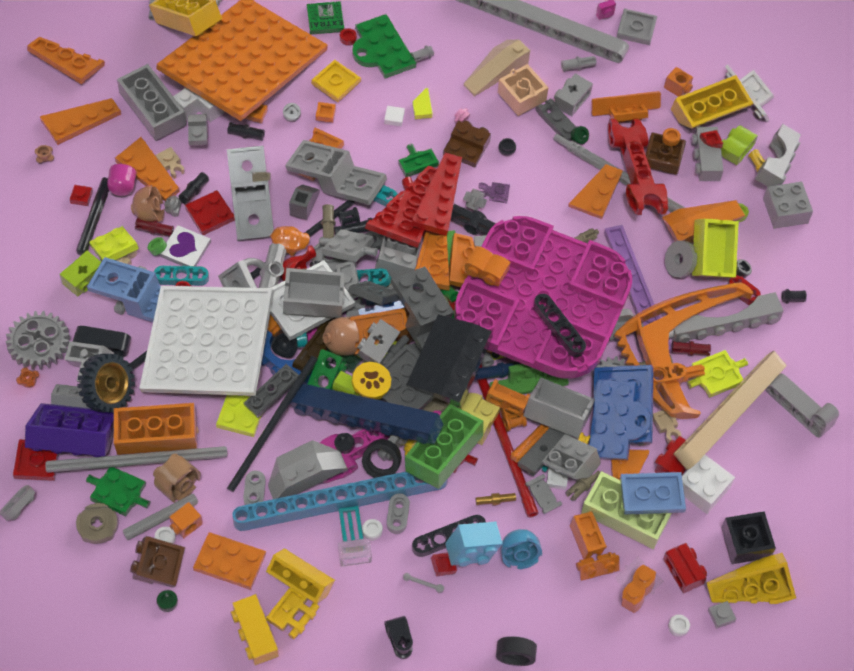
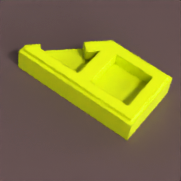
[412,88,433,119]

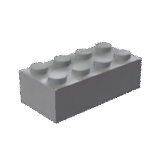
[117,64,187,141]

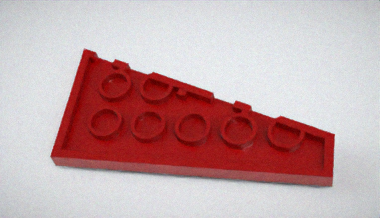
[365,166,437,248]

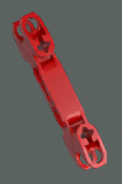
[608,118,668,215]

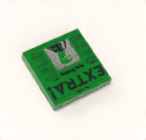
[306,1,344,34]

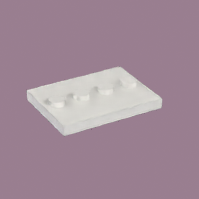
[270,261,355,340]

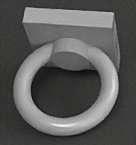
[218,258,273,288]

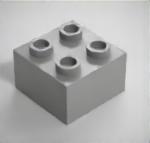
[763,182,813,229]

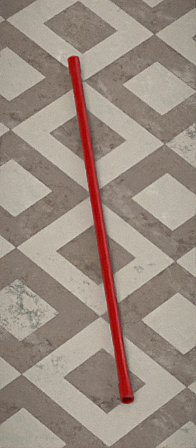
[401,177,539,518]

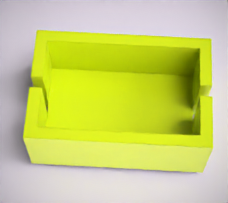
[692,219,739,278]

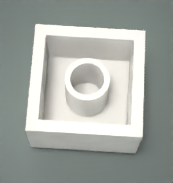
[682,455,735,514]

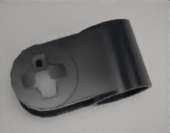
[384,615,413,659]

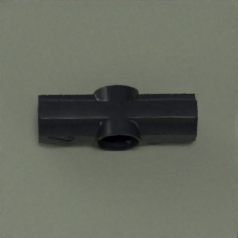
[450,204,496,236]

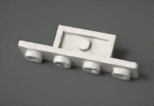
[725,64,774,122]

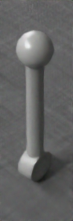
[403,573,444,593]

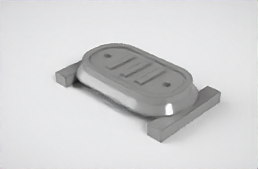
[525,474,562,514]

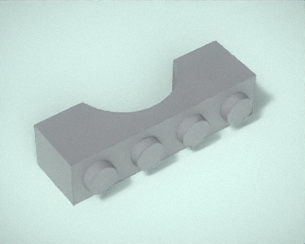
[755,124,801,187]

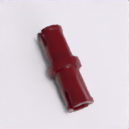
[135,217,174,237]
[671,341,711,356]

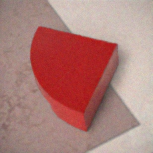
[699,130,723,148]

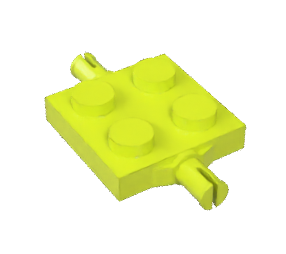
[687,350,748,398]

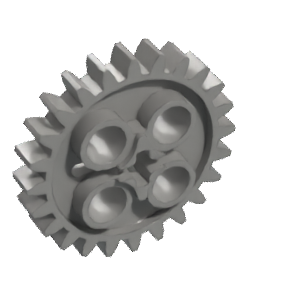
[6,311,70,369]

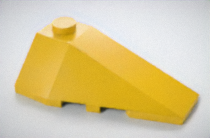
[706,553,797,604]

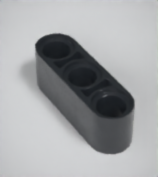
[72,325,131,357]

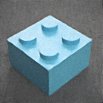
[445,521,503,567]

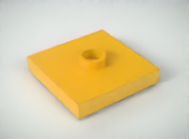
[311,59,361,102]

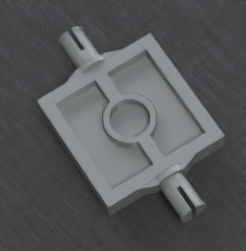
[319,230,378,262]

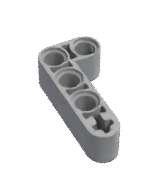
[766,373,839,437]

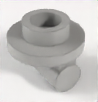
[164,196,181,217]

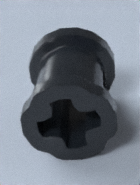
[338,207,360,226]

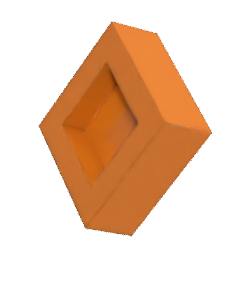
[315,102,336,123]
[245,104,268,124]

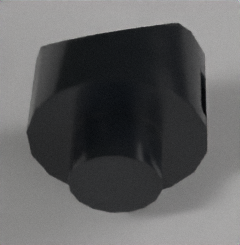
[271,330,298,357]

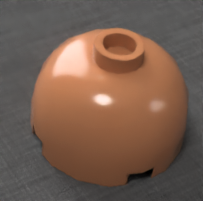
[131,185,165,222]
[323,317,359,356]

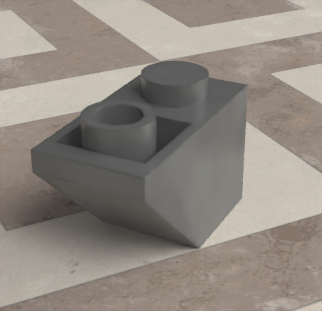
[289,184,320,220]

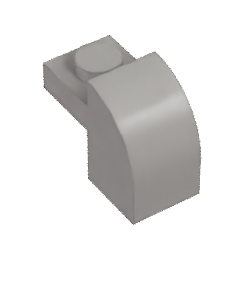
[188,114,208,145]

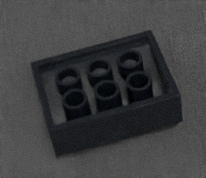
[406,314,492,408]

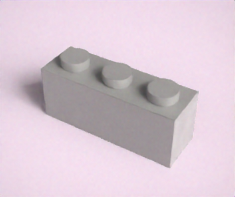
[691,127,724,181]

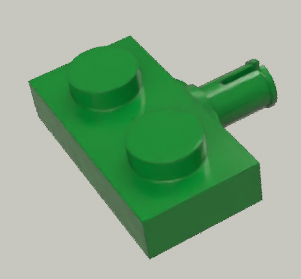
[398,143,439,177]

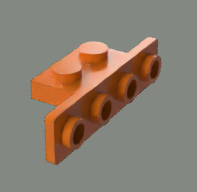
[591,91,661,123]

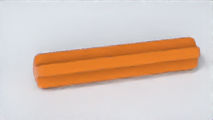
[510,424,550,463]

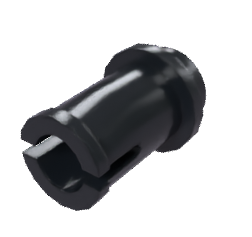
[781,289,807,304]

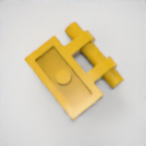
[266,587,320,640]

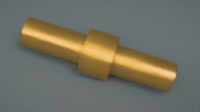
[475,493,516,506]

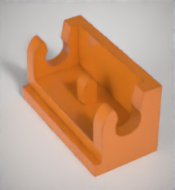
[486,379,530,417]
[569,511,607,559]

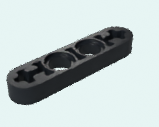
[533,294,586,357]
[412,515,486,557]

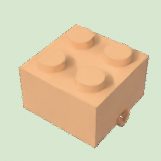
[498,64,548,116]

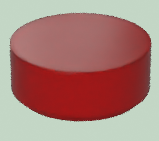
[340,28,357,46]

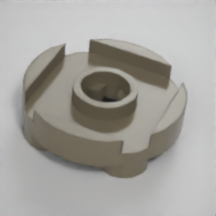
[76,503,118,544]

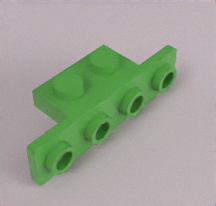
[490,364,569,394]

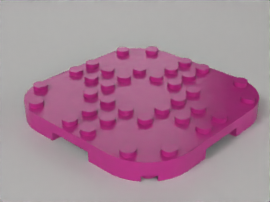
[454,216,632,379]

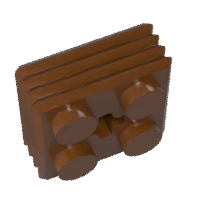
[646,132,686,174]

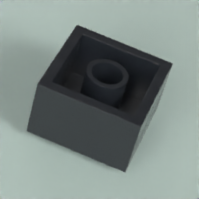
[721,511,776,564]

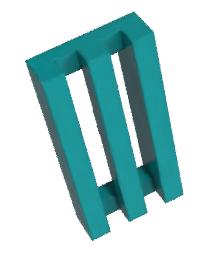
[338,506,364,548]

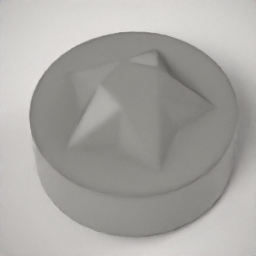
[283,103,301,122]

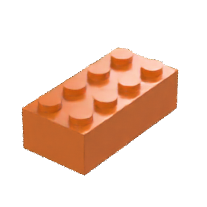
[114,403,197,455]

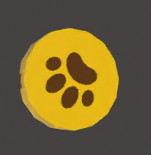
[351,362,391,400]

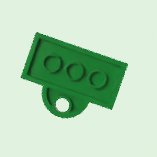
[352,14,416,79]

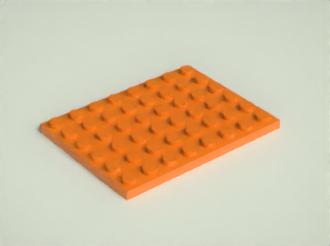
[156,0,328,121]

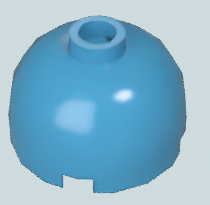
[501,529,543,569]

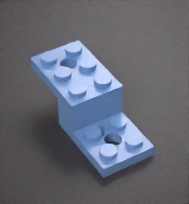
[87,257,161,322]

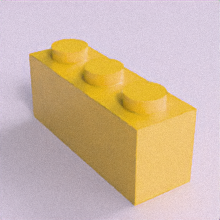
[266,548,335,604]
[230,594,279,666]

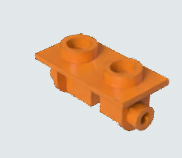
[576,552,620,581]

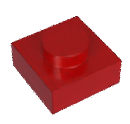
[69,184,93,206]
[431,553,457,576]

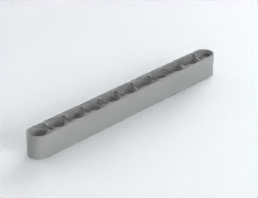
[456,0,629,63]

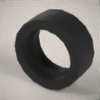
[362,439,402,478]
[496,636,537,666]

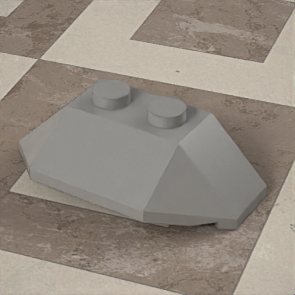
[268,440,347,499]

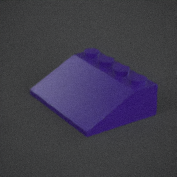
[25,403,114,457]

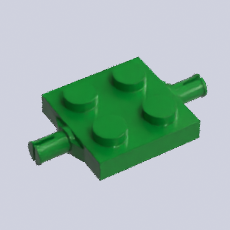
[86,467,151,516]

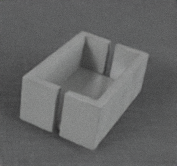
[283,268,345,318]
[523,378,595,438]

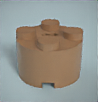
[153,453,201,502]

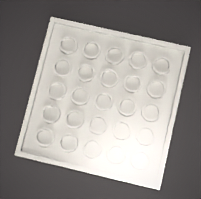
[139,286,274,396]

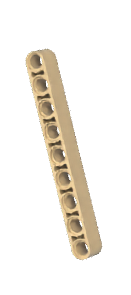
[674,351,787,470]

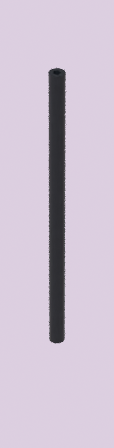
[227,356,318,492]

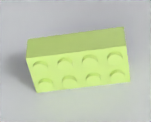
[581,471,672,550]

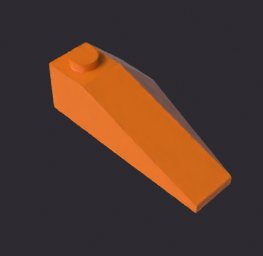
[662,200,745,243]

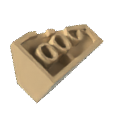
[464,39,530,97]

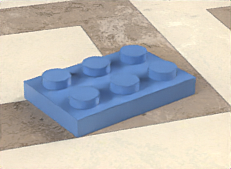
[620,472,686,514]

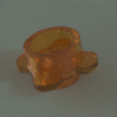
[16,367,39,388]

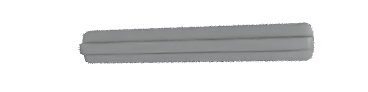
[123,494,198,540]

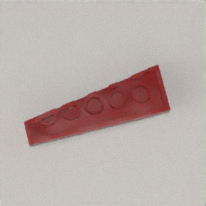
[411,153,462,236]

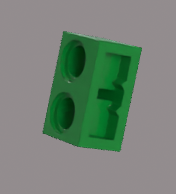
[308,349,347,390]

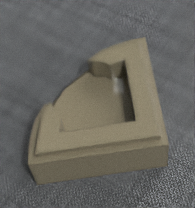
[252,172,271,182]

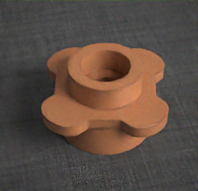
[34,145,54,163]

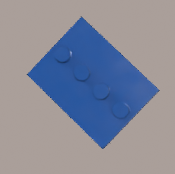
[593,365,653,444]

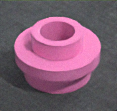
[454,108,471,123]

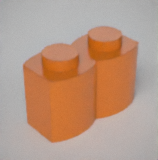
[465,246,510,286]
[621,564,656,613]

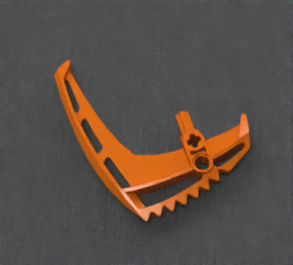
[614,282,753,419]

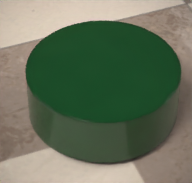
[571,126,589,144]
[157,590,178,612]

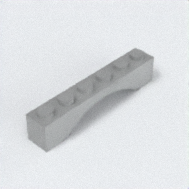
[671,292,784,342]

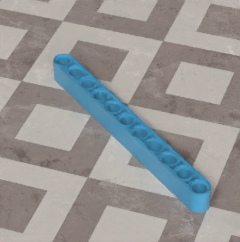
[232,472,448,531]

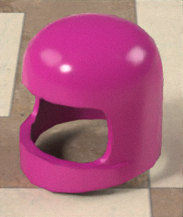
[107,164,136,196]

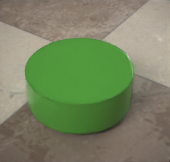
[147,237,167,256]

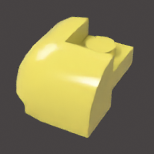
[460,393,500,445]

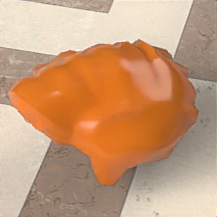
[270,226,310,256]

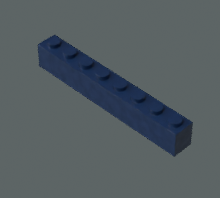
[290,384,444,444]

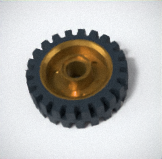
[77,353,135,412]

